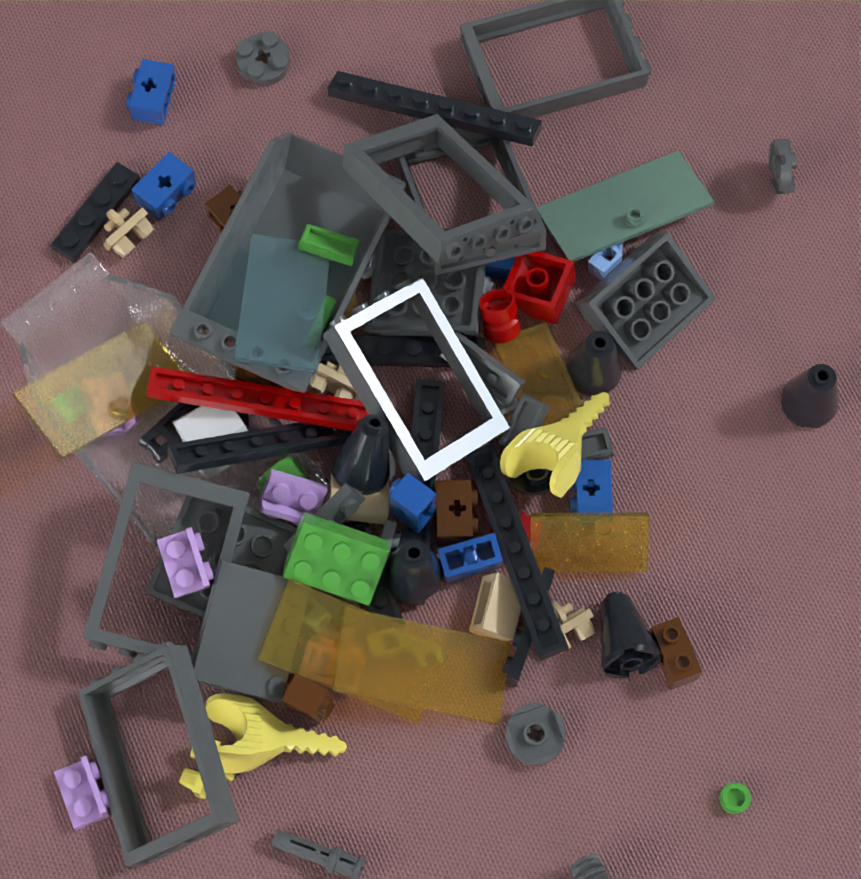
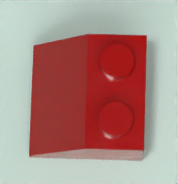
[503,251,576,325]

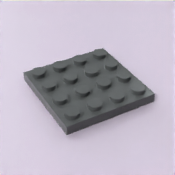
[365,228,486,335]
[144,496,297,618]

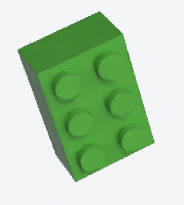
[283,512,390,606]

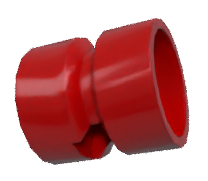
[479,289,521,343]

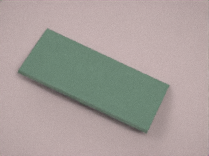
[537,150,715,262]

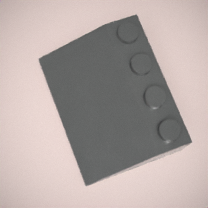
[574,232,716,370]
[192,560,310,703]

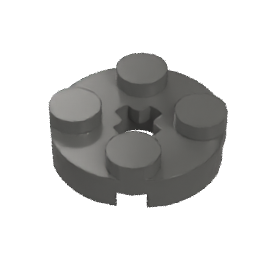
[236,31,290,86]
[768,139,797,195]
[505,703,566,766]

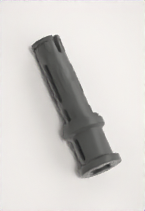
[271,829,366,879]

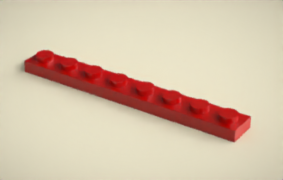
[146,366,369,431]

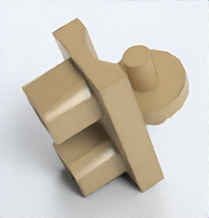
[103,207,154,258]
[306,361,357,400]
[552,601,595,654]

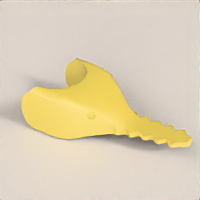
[500,392,610,498]
[205,693,347,774]

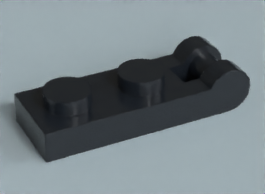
[138,403,198,464]

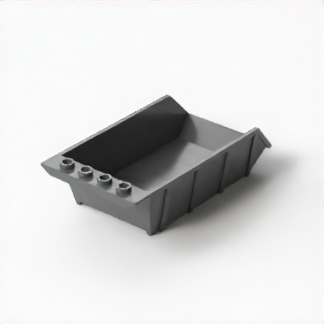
[170,132,407,393]

